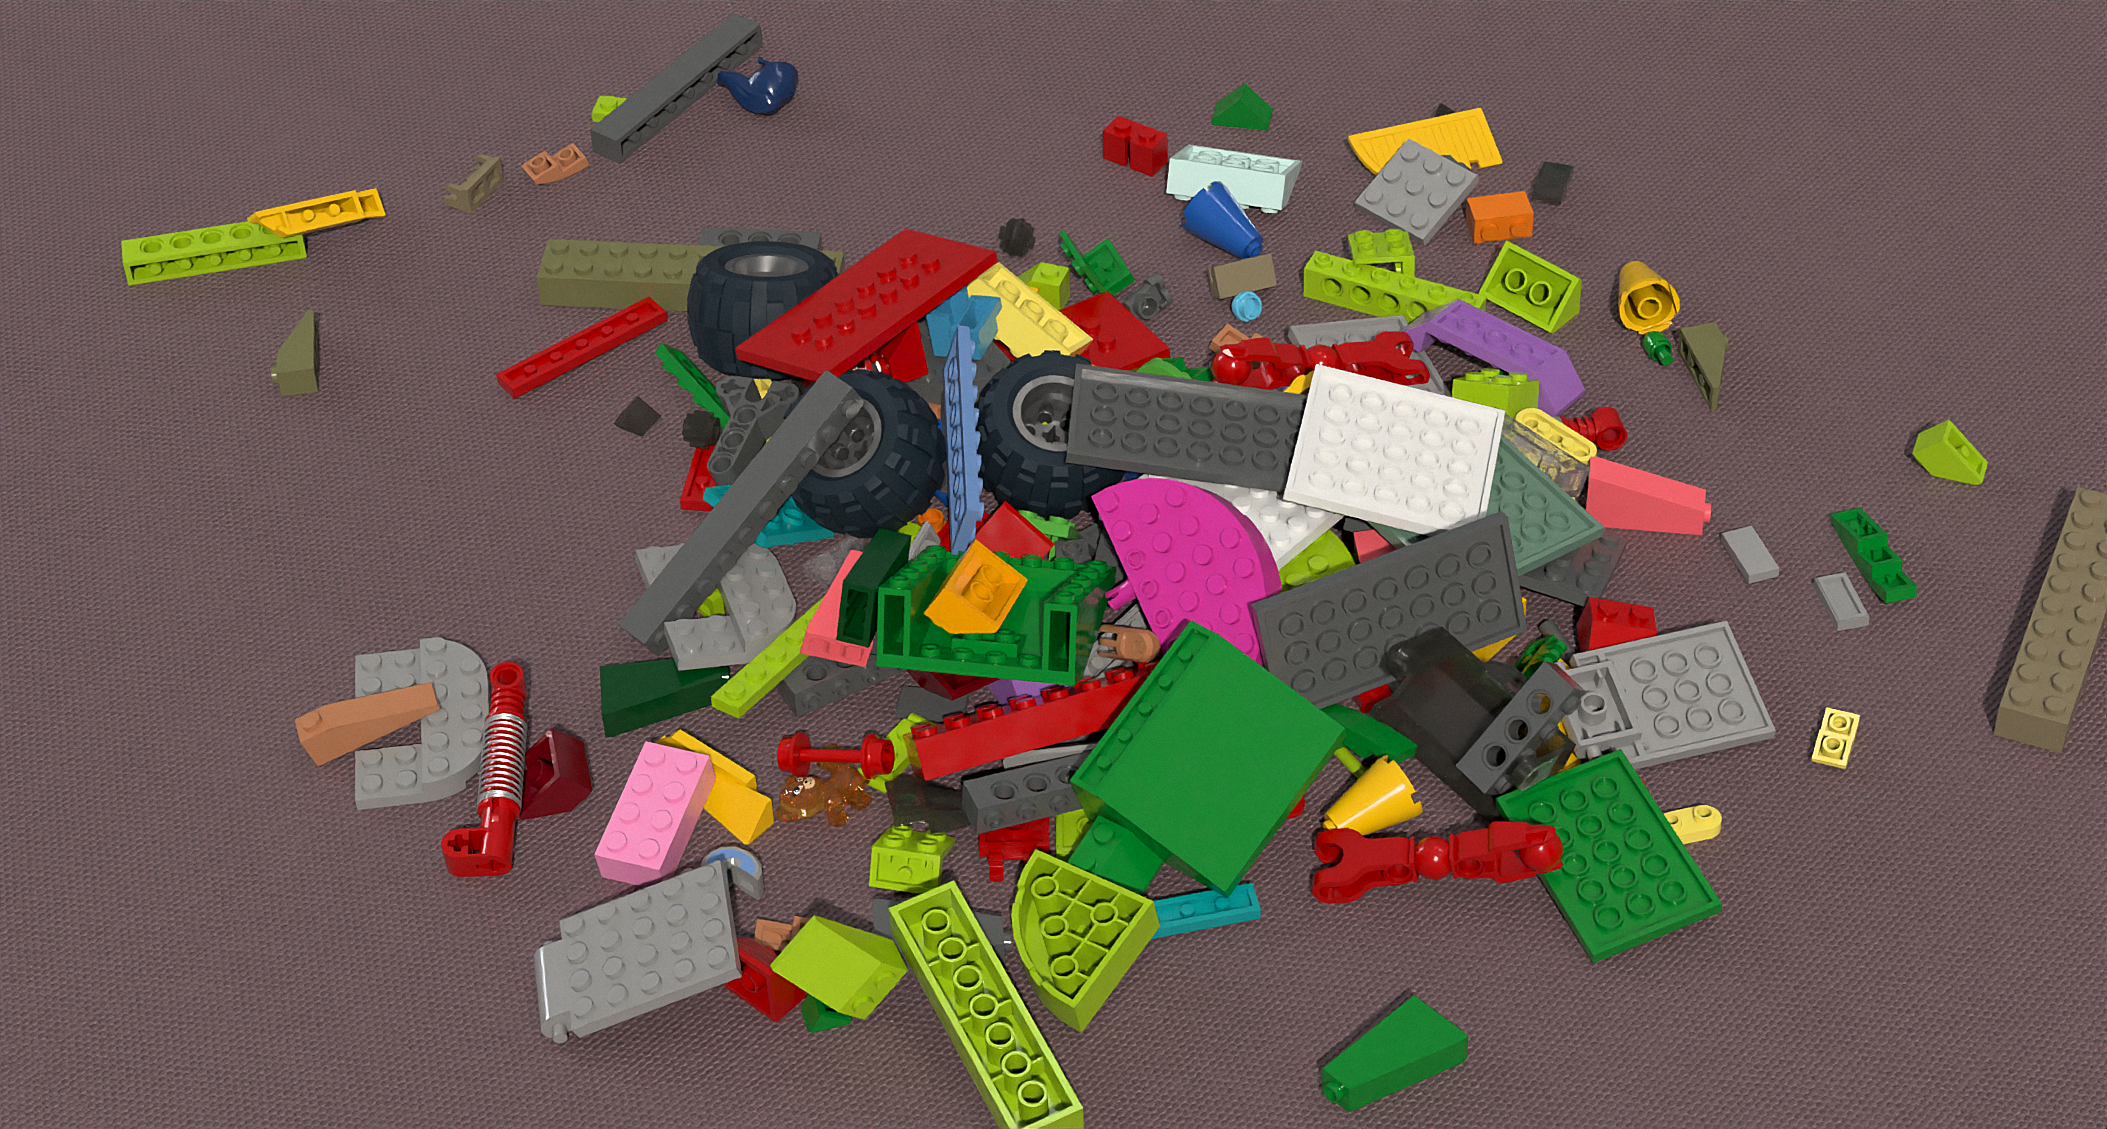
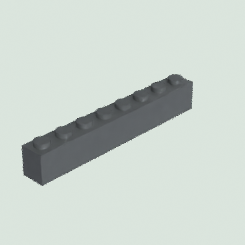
[590,13,763,164]

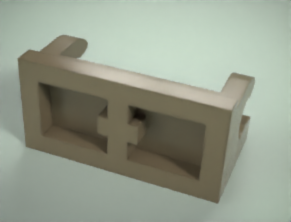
[444,154,504,213]
[1208,252,1277,299]

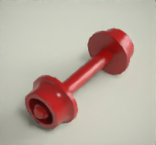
[777,732,895,779]

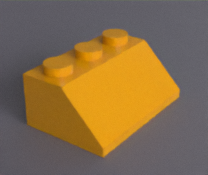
[924,539,1028,634]

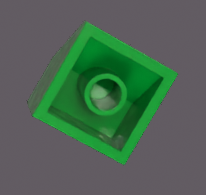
[1067,815,1164,896]

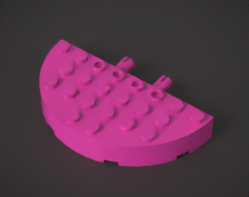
[1091,478,1282,668]

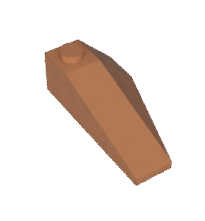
[295,682,440,767]

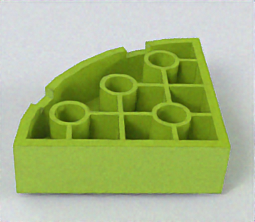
[1011,849,1160,1033]

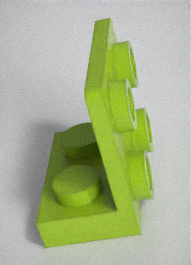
[1348,229,1415,277]
[869,825,955,894]

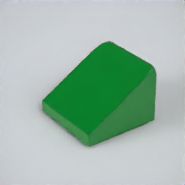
[801,994,852,1033]

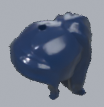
[717,57,798,116]

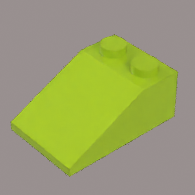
[770,915,908,1020]

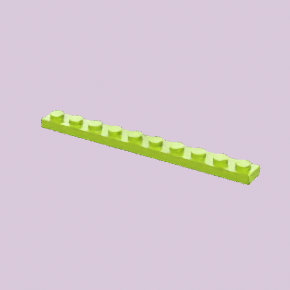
[711,521,922,719]

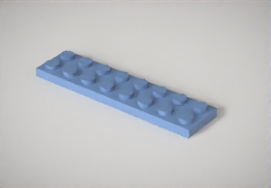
[942,325,984,555]

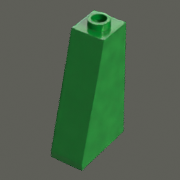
[1322,995,1468,1113]

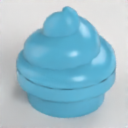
[1231,291,1262,322]

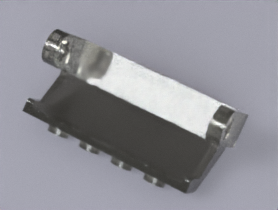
[1369,627,1576,823]

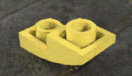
[1811,707,1860,769]

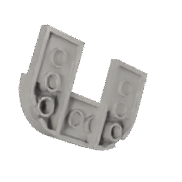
[635,542,796,671]
[355,637,491,810]

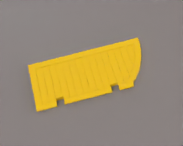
[1348,108,1502,176]

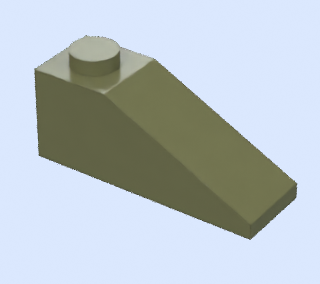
[271,310,319,396]
[1678,322,1729,412]

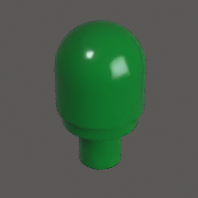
[1643,331,1673,366]

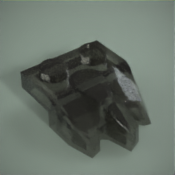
[884,777,971,834]

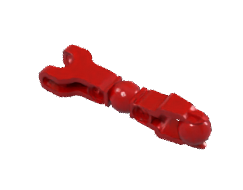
[1212,331,1430,390]
[1312,821,1563,904]

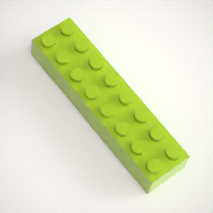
[888,880,1084,1129]

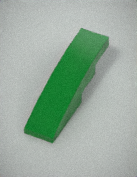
[1830,508,1917,604]
[1320,703,1418,764]

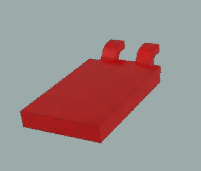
[979,775,1050,881]

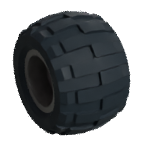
[687,241,839,379]
[974,350,1126,520]
[783,368,947,538]

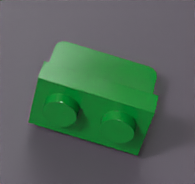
[1059,229,1136,296]

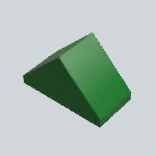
[1212,83,1273,131]

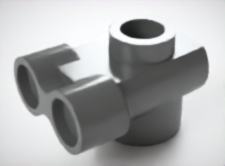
[1122,272,1173,319]

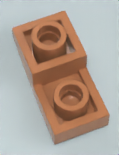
[521,143,590,184]

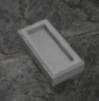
[1721,526,1780,584]
[1813,572,1870,631]

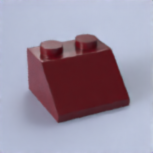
[517,727,592,820]

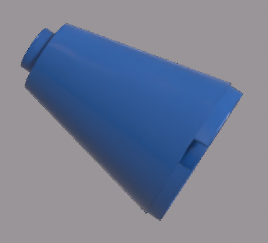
[1181,181,1263,259]

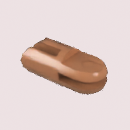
[1098,624,1161,662]

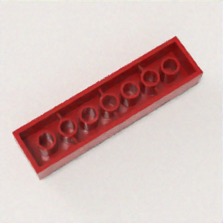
[903,658,1160,781]

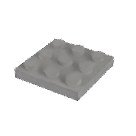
[1354,138,1480,246]

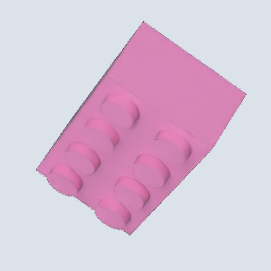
[594,741,716,888]

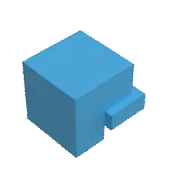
[926,288,1002,360]

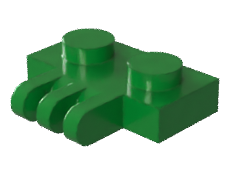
[1500,634,1567,690]

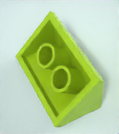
[1478,240,1582,334]

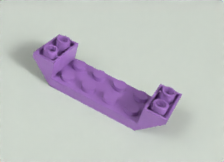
[1401,299,1585,417]

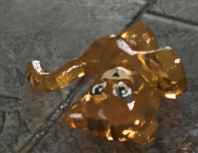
[775,743,872,827]

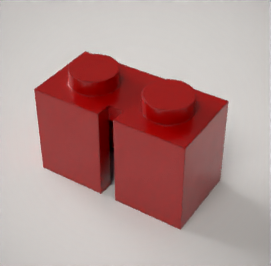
[1103,116,1168,177]

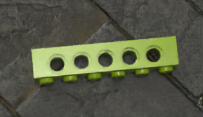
[121,221,307,286]
[1303,250,1486,324]

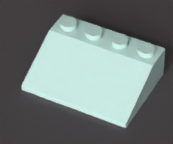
[1166,144,1302,213]

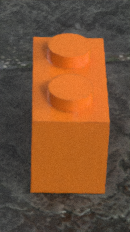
[1466,191,1534,244]

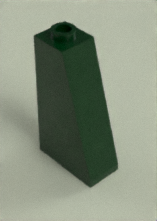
[836,528,911,648]
[600,659,730,738]

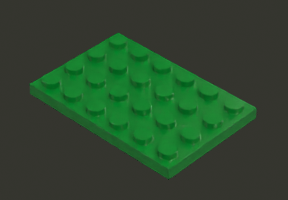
[1496,749,1722,963]

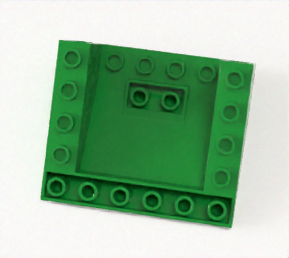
[876,545,1116,686]
[1069,620,1347,898]

